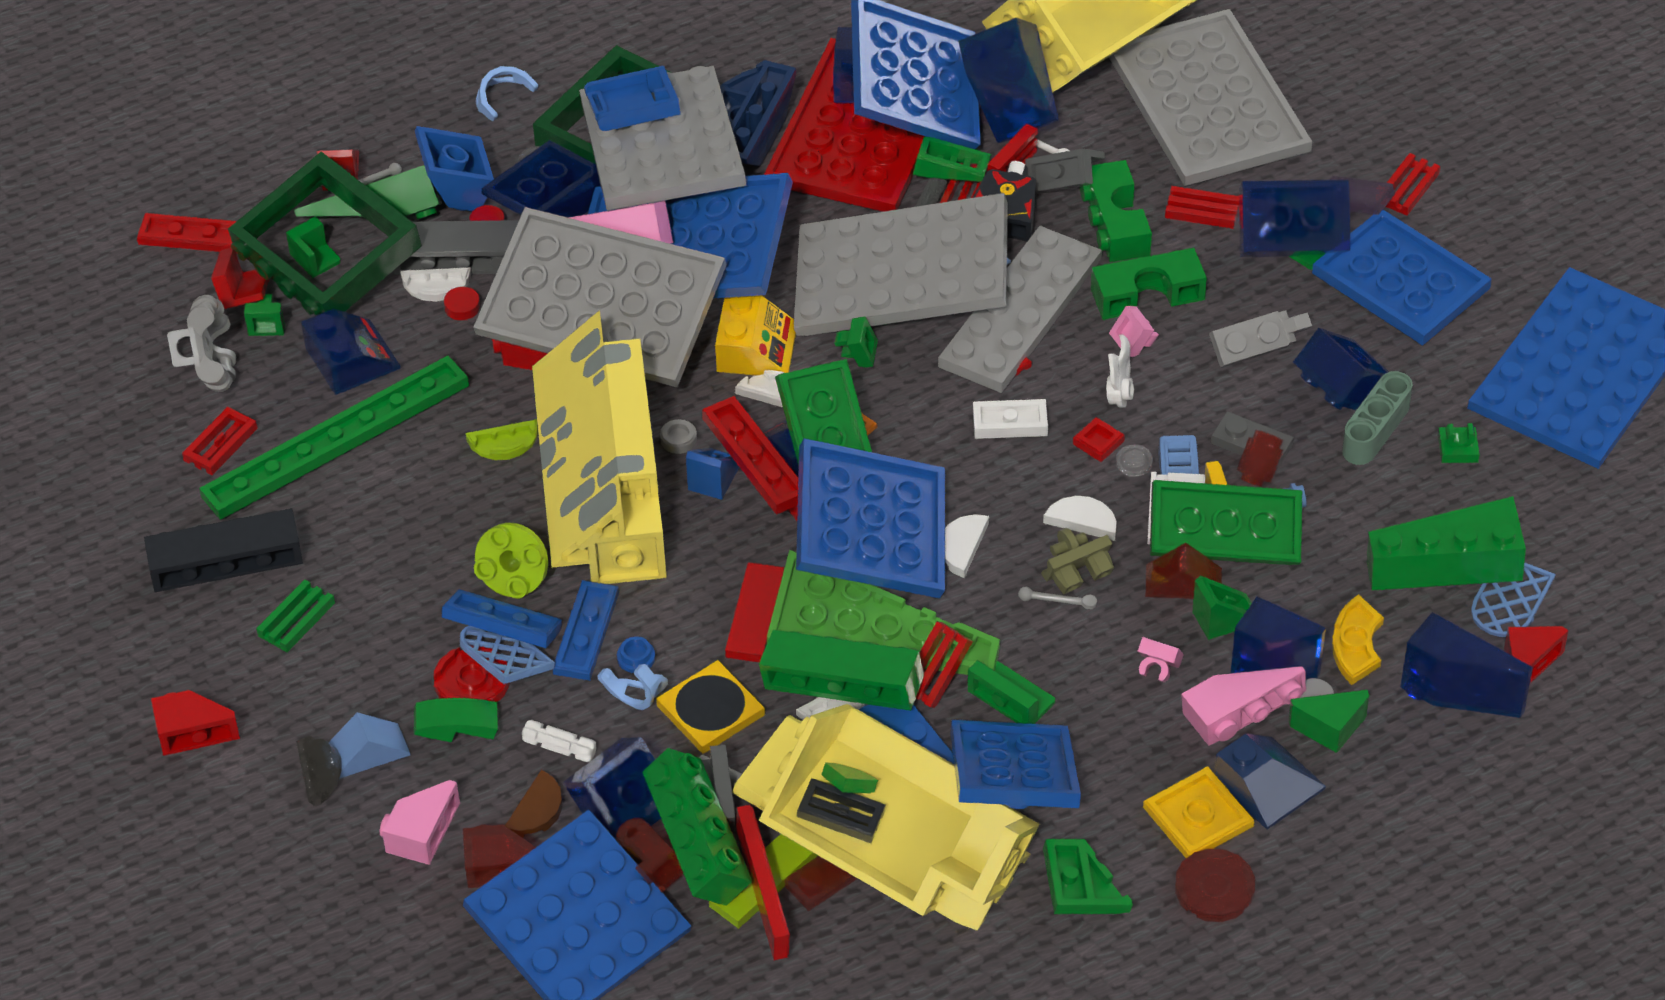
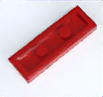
[137,213,238,254]
[725,562,785,662]

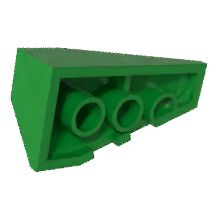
[294,165,443,219]

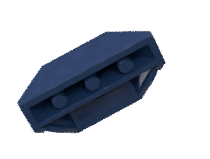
[720,60,797,166]

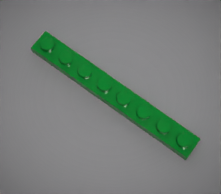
[199,356,469,520]

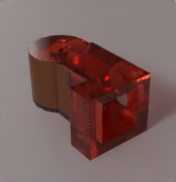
[616,818,684,892]

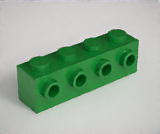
[759,630,924,711]
[642,748,753,906]

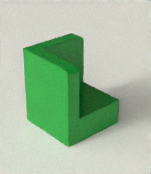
[286,216,341,278]

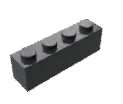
[144,508,303,593]

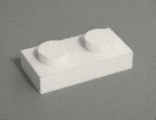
[973,399,1048,439]

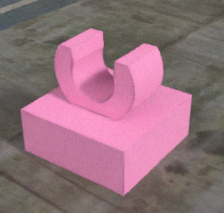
[1109,306,1159,357]
[1138,637,1184,682]

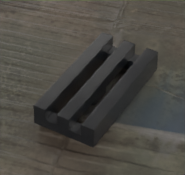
[797,778,886,844]

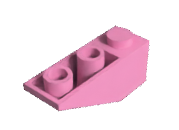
[1182,666,1306,746]

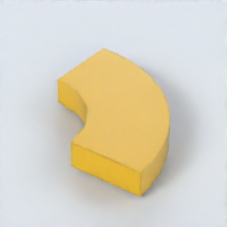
[1332,594,1384,685]

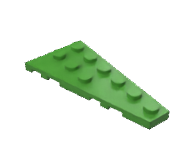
[767,550,1000,675]

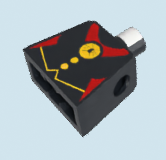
[972,161,1037,241]

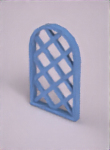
[1471,563,1556,637]
[460,626,555,684]

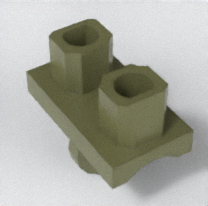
[1041,528,1114,595]

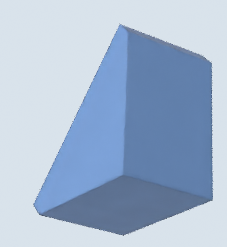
[324,712,410,780]

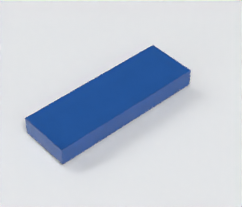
[553,580,619,681]
[442,589,562,648]

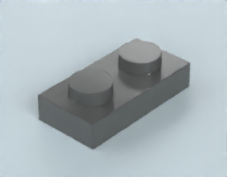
[1211,411,1294,470]

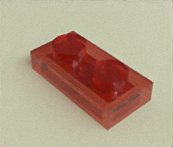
[784,856,858,911]

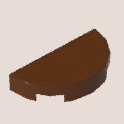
[504,769,563,838]

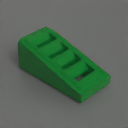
[913,136,991,182]

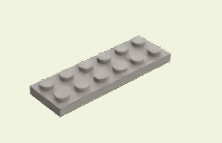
[938,226,1102,393]

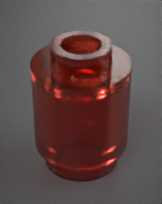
[1236,429,1284,487]

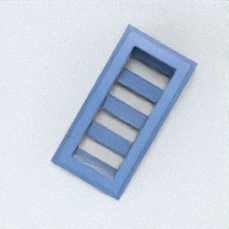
[1158,435,1199,475]

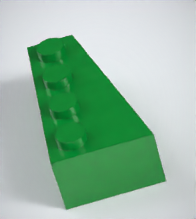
[1367,496,1526,590]

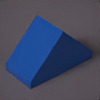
[686,448,739,500]

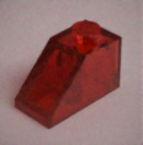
[463,824,536,888]

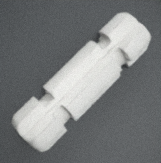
[522,720,597,762]

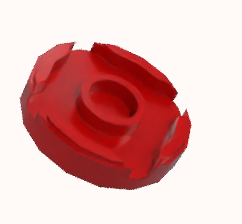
[434,645,510,702]

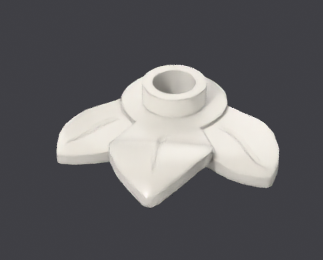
[1106,334,1134,408]

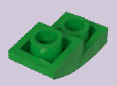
[414,698,498,743]

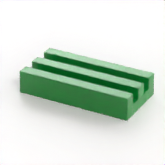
[256,579,335,653]

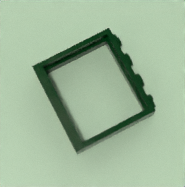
[533,45,672,178]
[228,152,422,325]

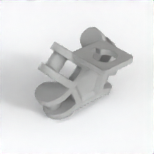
[167,295,236,392]

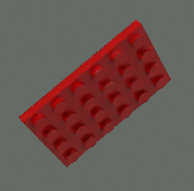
[764,38,924,212]

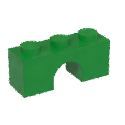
[1080,160,1152,263]
[1091,248,1207,320]

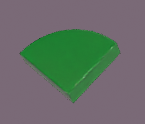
[822,762,878,794]

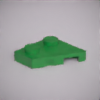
[1043,839,1133,914]

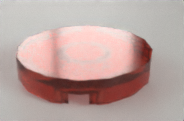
[1175,849,1255,922]

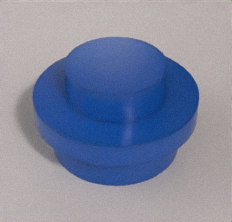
[617,637,655,673]

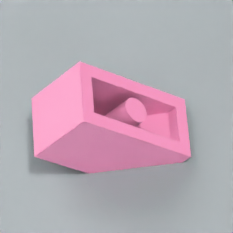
[380,780,460,865]

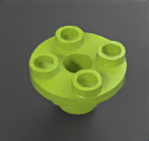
[474,523,548,599]

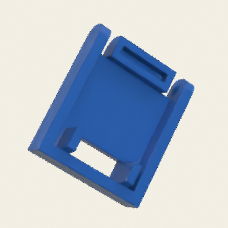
[584,66,681,131]

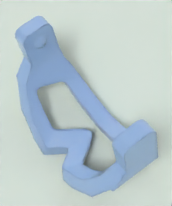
[476,66,538,121]
[598,664,668,710]

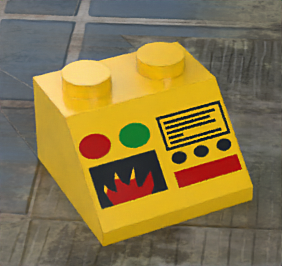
[715,295,796,375]

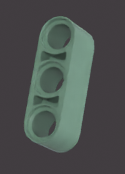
[1342,371,1413,465]

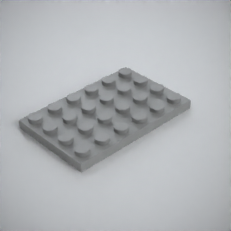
[1109,9,1312,186]
[579,66,746,211]
[794,193,1008,336]
[473,207,726,387]

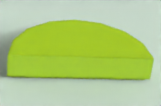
[465,419,538,460]

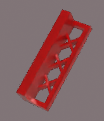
[702,396,798,521]

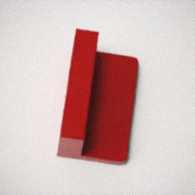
[211,248,270,309]

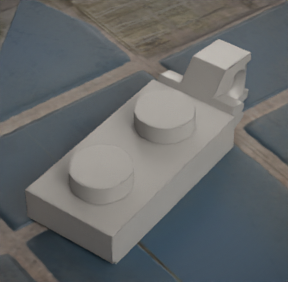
[1209,310,1312,367]

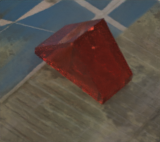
[1145,543,1222,599]

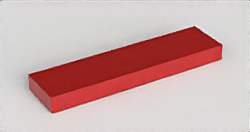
[736,805,790,960]

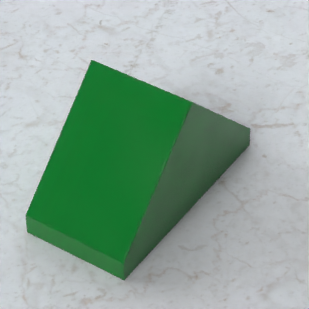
[1192,576,1262,640]
[1288,690,1369,753]

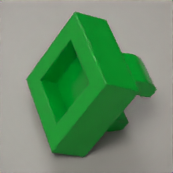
[244,294,285,336]
[834,316,878,368]
[1438,423,1480,463]

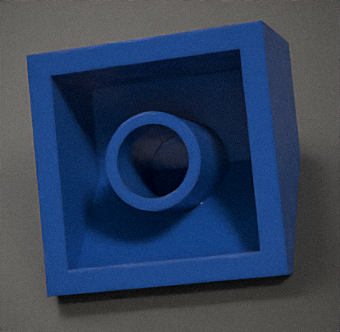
[415,126,494,211]

